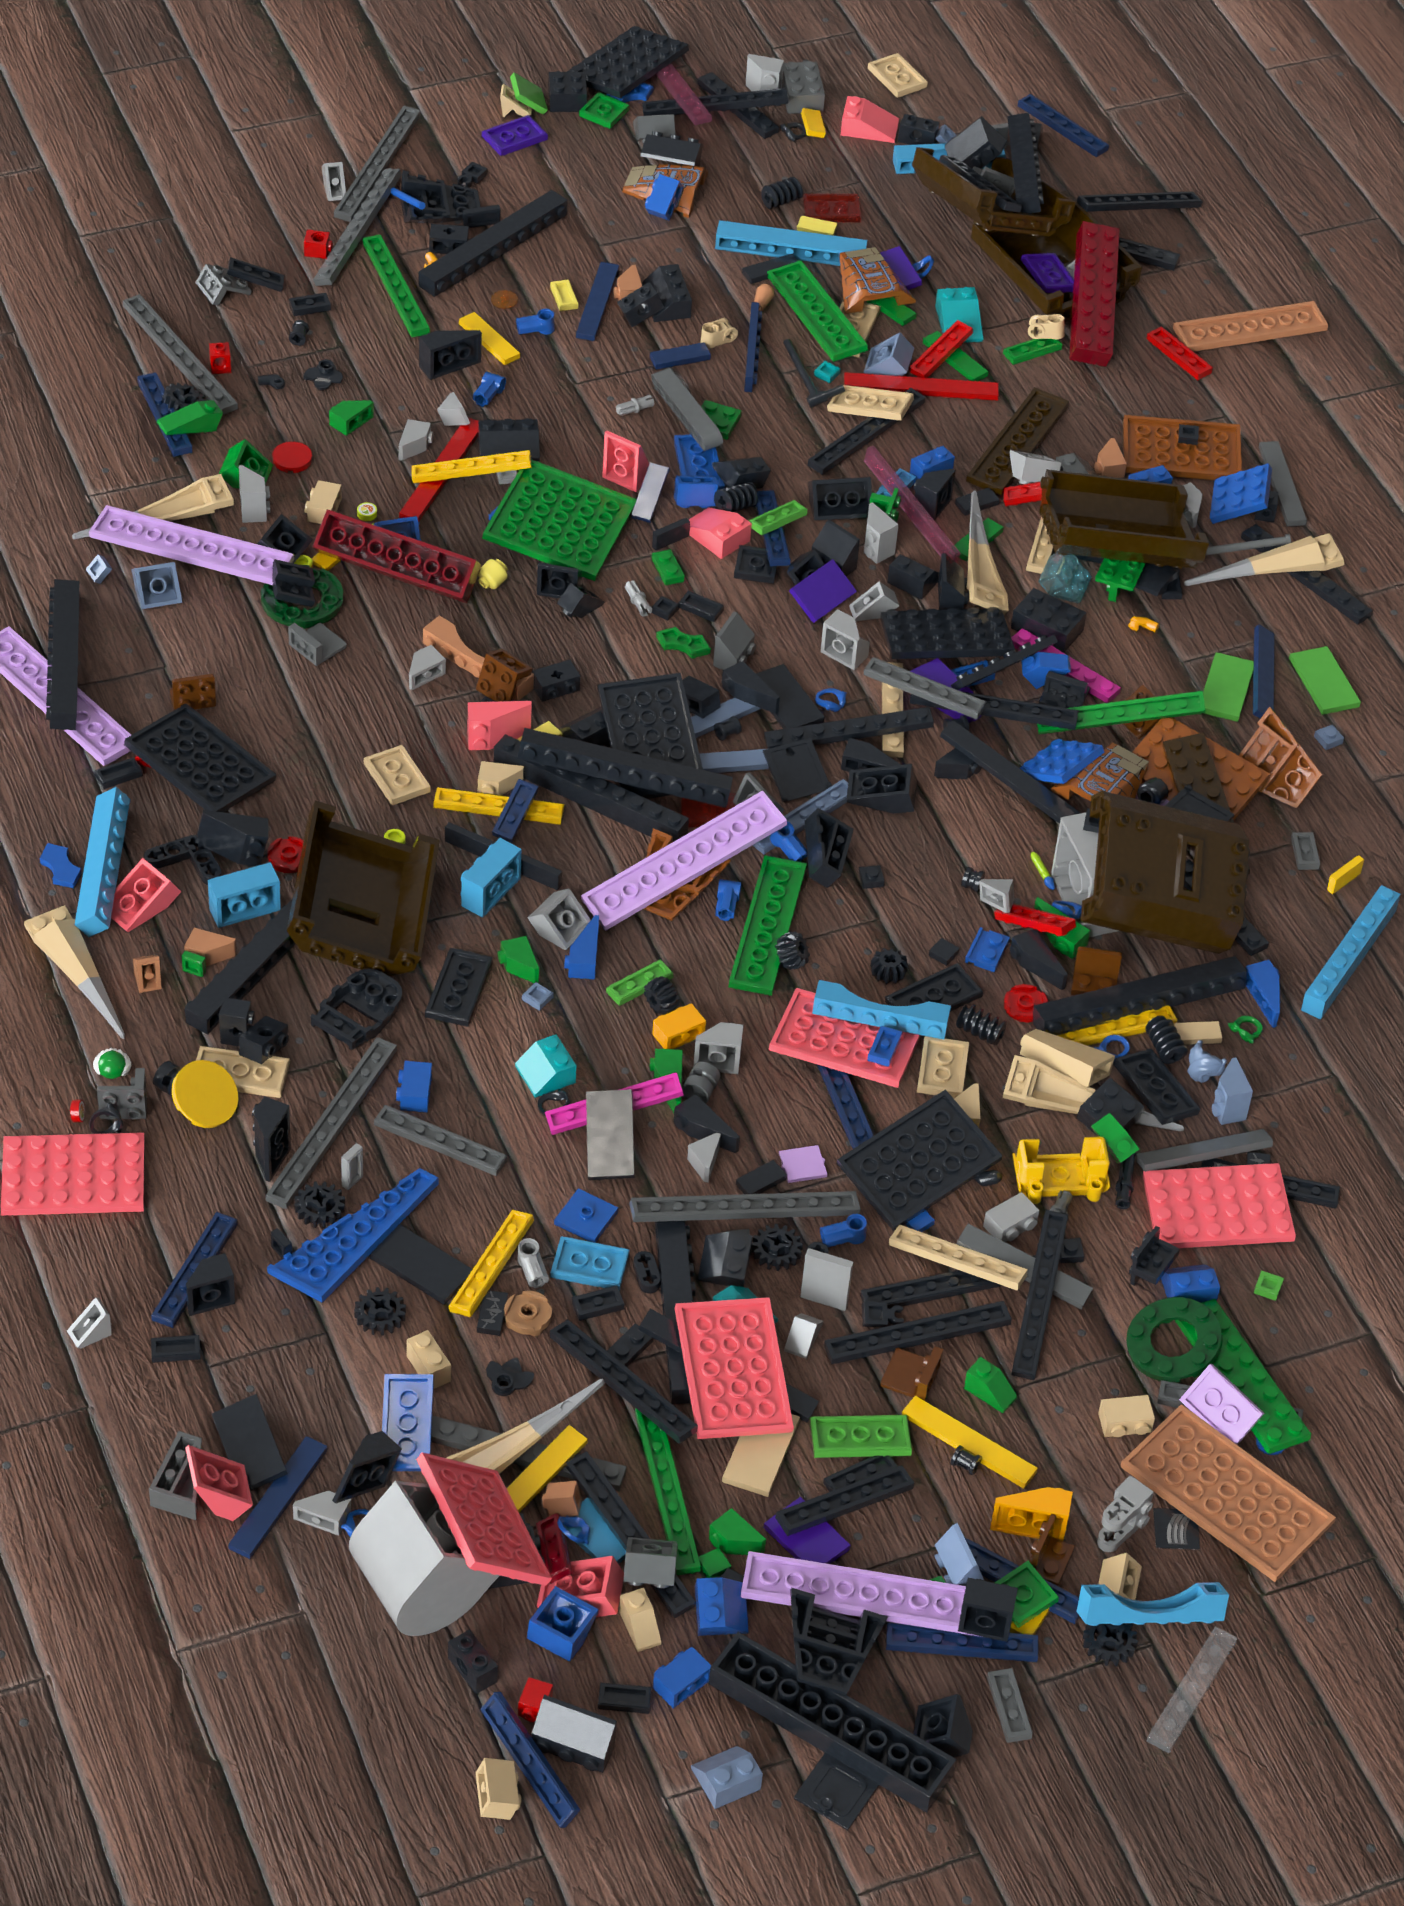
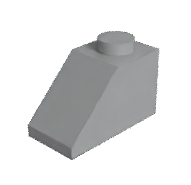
[322,162,346,201]
[399,419,434,460]
[1183,482,1203,528]
[849,581,899,621]
[409,645,446,691]
[293,1491,351,1536]

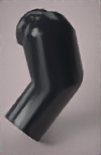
[258,374,285,390]
[974,1170,1002,1186]

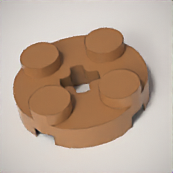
[504,1291,552,1337]

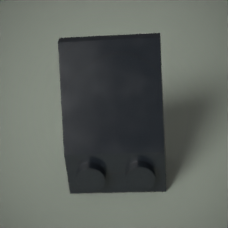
[419,330,482,380]
[846,764,917,814]
[195,810,268,866]
[332,1431,402,1504]

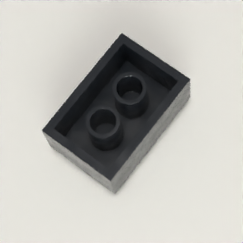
[1011,588,1087,653]

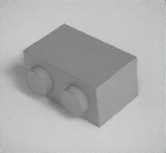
[983,1192,1039,1242]

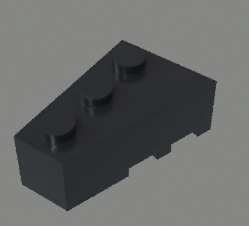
[805,808,854,888]

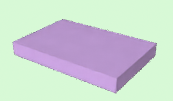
[1179,1364,1265,1445]

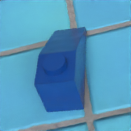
[564,915,599,979]
[1245,960,1280,1028]

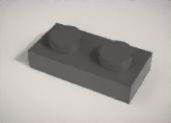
[1291,832,1320,870]

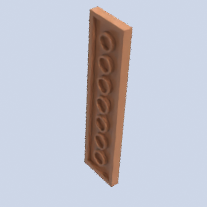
[1173,301,1328,352]

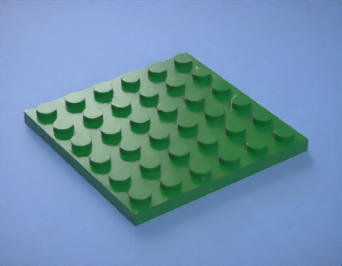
[482,459,637,581]

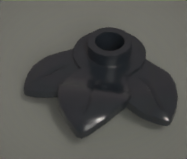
[303,359,343,390]
[486,1358,534,1396]

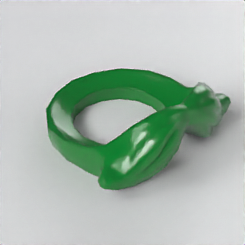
[1227,1016,1262,1044]

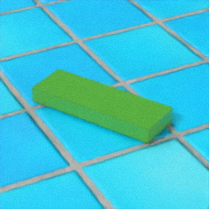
[749,500,807,535]
[606,959,673,1006]

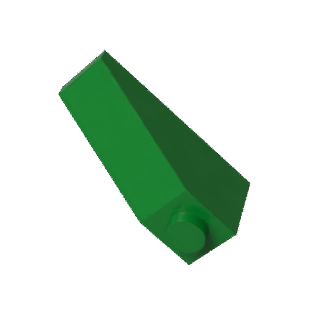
[157,400,223,435]
[1034,897,1090,959]
[650,1049,682,1113]

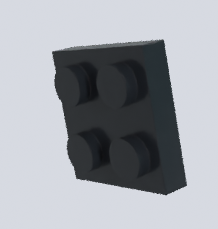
[734,545,777,584]

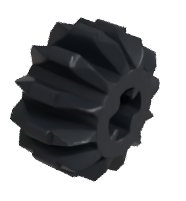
[775,931,810,970]
[870,948,908,985]
[644,976,680,1015]

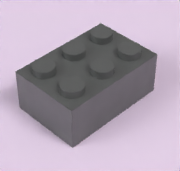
[782,61,825,114]

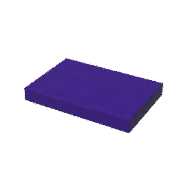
[482,115,548,156]
[880,246,922,290]
[1021,253,1074,293]
[789,559,857,623]
[763,1497,851,1564]

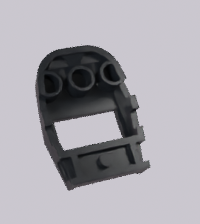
[310,969,402,1050]

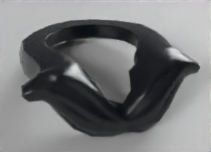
[780,122,806,141]
[538,1089,571,1116]
[89,1103,124,1134]

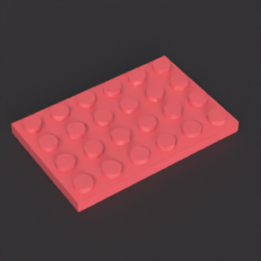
[769,988,921,1088]
[1,1132,145,1216]
[1142,1163,1296,1248]
[675,1297,794,1439]
[416,1452,552,1586]

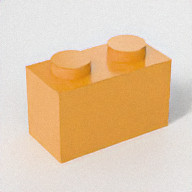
[652,1003,706,1049]

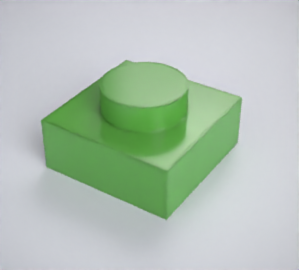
[1254,1271,1284,1301]

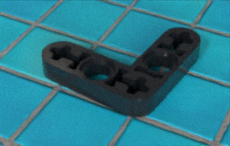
[144,835,221,885]

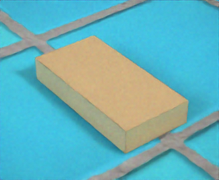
[1174,1021,1222,1045]

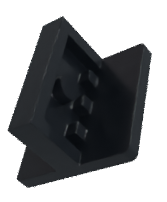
[1039,671,1090,708]
[1129,1226,1180,1286]

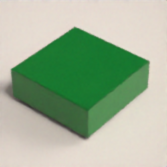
[182,951,206,977]
[698,1547,731,1578]

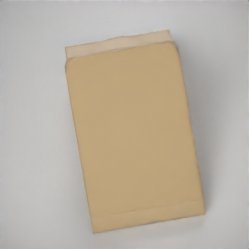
[500,84,532,117]

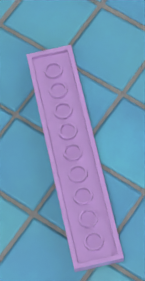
[89,505,294,585]
[0,626,131,766]
[581,790,787,931]
[741,1551,981,1637]

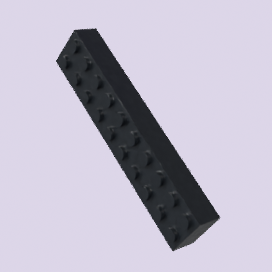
[709,1632,956,1813]

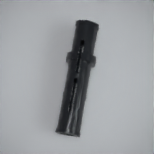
[1115,1152,1136,1209]

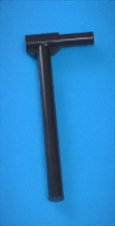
[783,339,845,408]

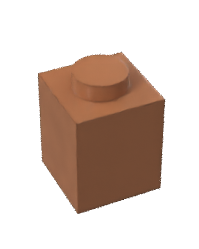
[542,1481,582,1517]

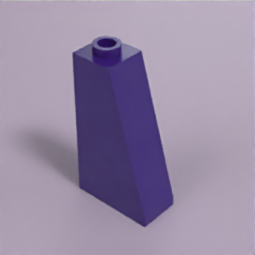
[910,658,982,723]

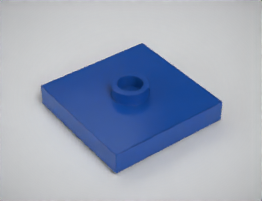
[554,1188,618,1243]

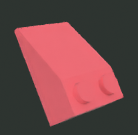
[841,96,899,143]
[603,431,649,492]
[689,507,752,559]
[467,701,532,750]
[111,858,181,932]
[185,1445,253,1521]
[537,1556,624,1617]

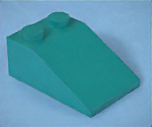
[935,287,983,343]

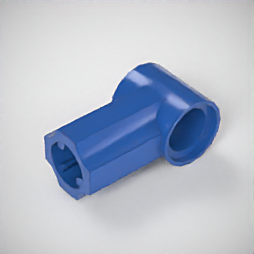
[516,309,555,335]
[473,371,506,407]
[770,821,807,862]
[715,879,741,921]
[820,1214,867,1247]

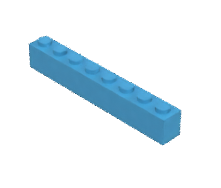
[715,220,867,266]
[74,787,130,937]
[1301,885,1401,1020]

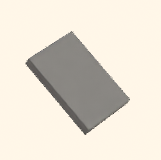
[800,1248,853,1311]

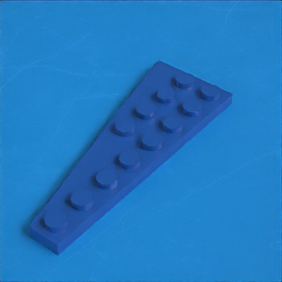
[267,1168,439,1303]

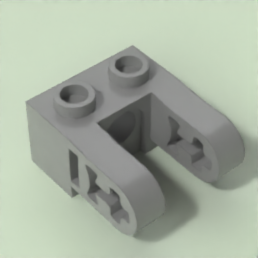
[1097,1475,1154,1552]

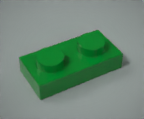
[652,549,685,586]

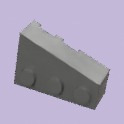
[149,1431,202,1520]

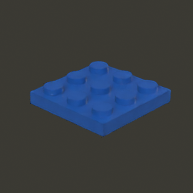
[1210,463,1272,524]
[1020,739,1104,784]

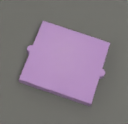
[779,1145,827,1183]

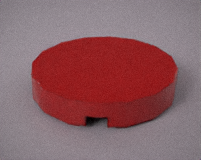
[272,441,312,473]
[267,836,304,873]
[1004,984,1048,1023]

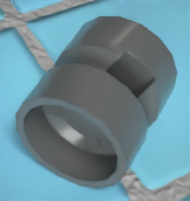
[682,1061,721,1104]

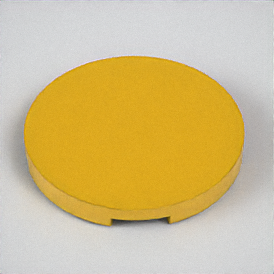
[172,1060,238,1128]

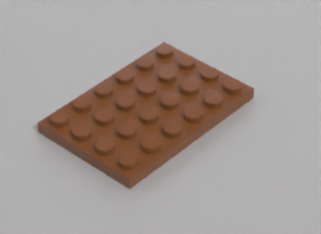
[1123,415,1242,480]
[1132,717,1270,820]

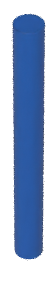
[390,187,425,210]

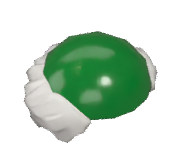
[93,1048,131,1079]

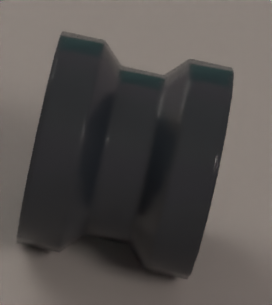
[961,866,985,892]

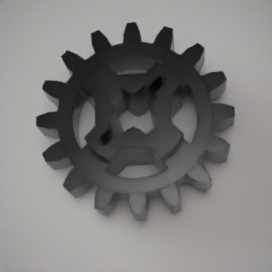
[162,382,206,412]
[294,1181,345,1228]
[751,1224,803,1271]
[354,1287,406,1336]
[1082,1623,1138,1666]

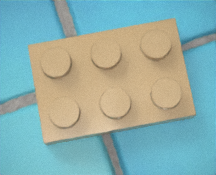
[868,53,928,98]
[364,745,430,805]
[917,1036,969,1098]

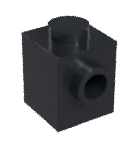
[1254,490,1278,522]

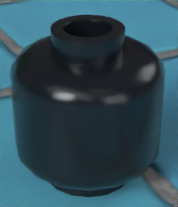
[1137,778,1169,805]

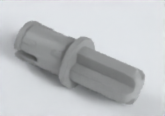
[616,395,654,416]
[625,580,652,616]

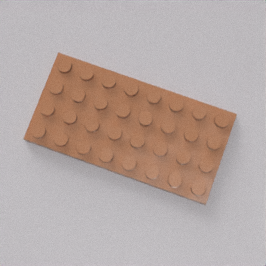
[1120,1404,1336,1582]

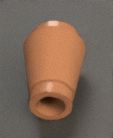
[754,284,774,312]

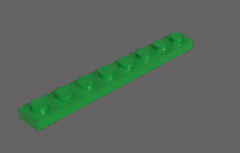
[363,234,430,337]
[1037,691,1205,734]
[635,1408,701,1575]

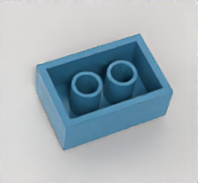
[460,838,522,918]
[208,862,281,928]

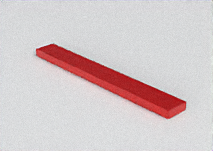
[844,372,998,401]
[399,418,478,522]

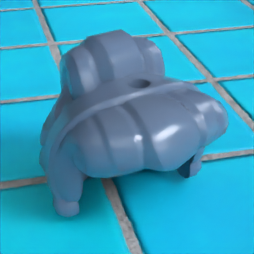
[1187,1040,1227,1083]

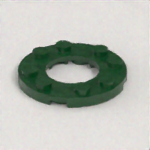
[261,565,343,629]
[1126,1297,1223,1382]

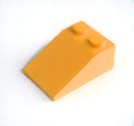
[990,1487,1073,1541]

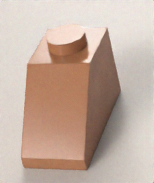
[614,265,642,301]
[1094,438,1127,478]
[184,928,236,967]
[133,955,161,993]

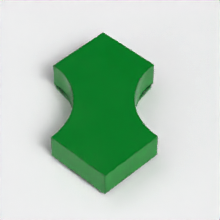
[656,627,711,659]

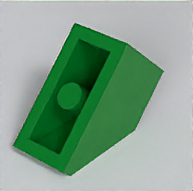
[329,400,374,436]
[498,936,539,983]
[1091,1113,1139,1164]
[964,1357,1017,1413]
[709,1508,766,1555]

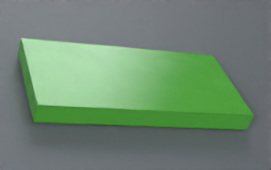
[1289,646,1361,715]
[1203,652,1254,722]
[810,1415,912,1458]

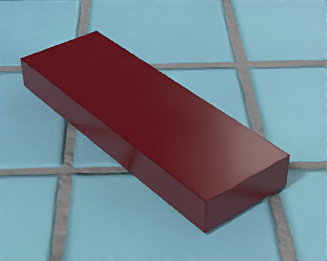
[536,1513,572,1584]

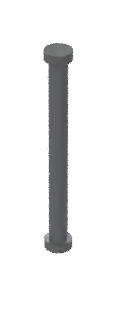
[1206,534,1291,555]

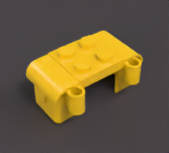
[1012,1137,1110,1204]

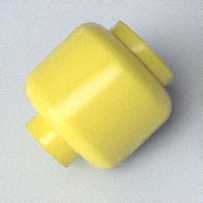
[478,559,508,589]

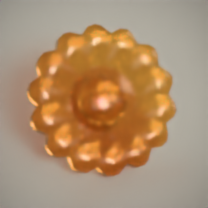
[491,290,517,309]

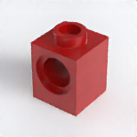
[304,229,333,259]
[209,342,231,374]
[518,1677,553,1722]

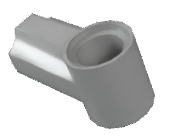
[517,1238,549,1288]

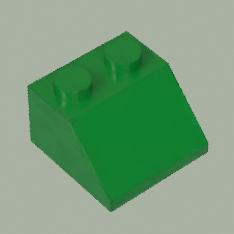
[219,439,273,489]

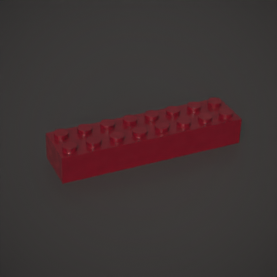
[1069,221,1119,367]
[313,509,481,603]

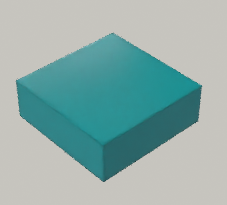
[814,361,841,383]

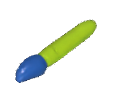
[1031,852,1055,890]

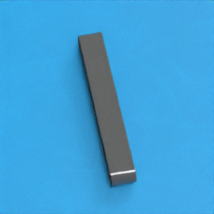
[651,368,723,451]

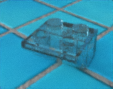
[1038,553,1092,604]

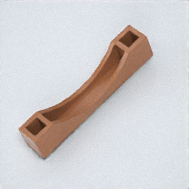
[423,615,534,701]

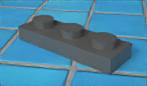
[987,1668,1033,1743]

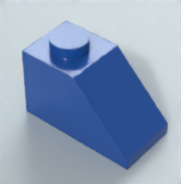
[1022,652,1071,689]

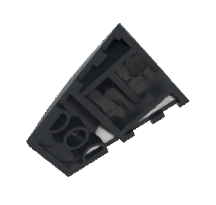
[400,170,481,223]
[790,1587,888,1696]

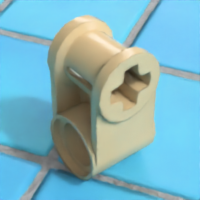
[1028,314,1065,340]
[700,318,738,348]

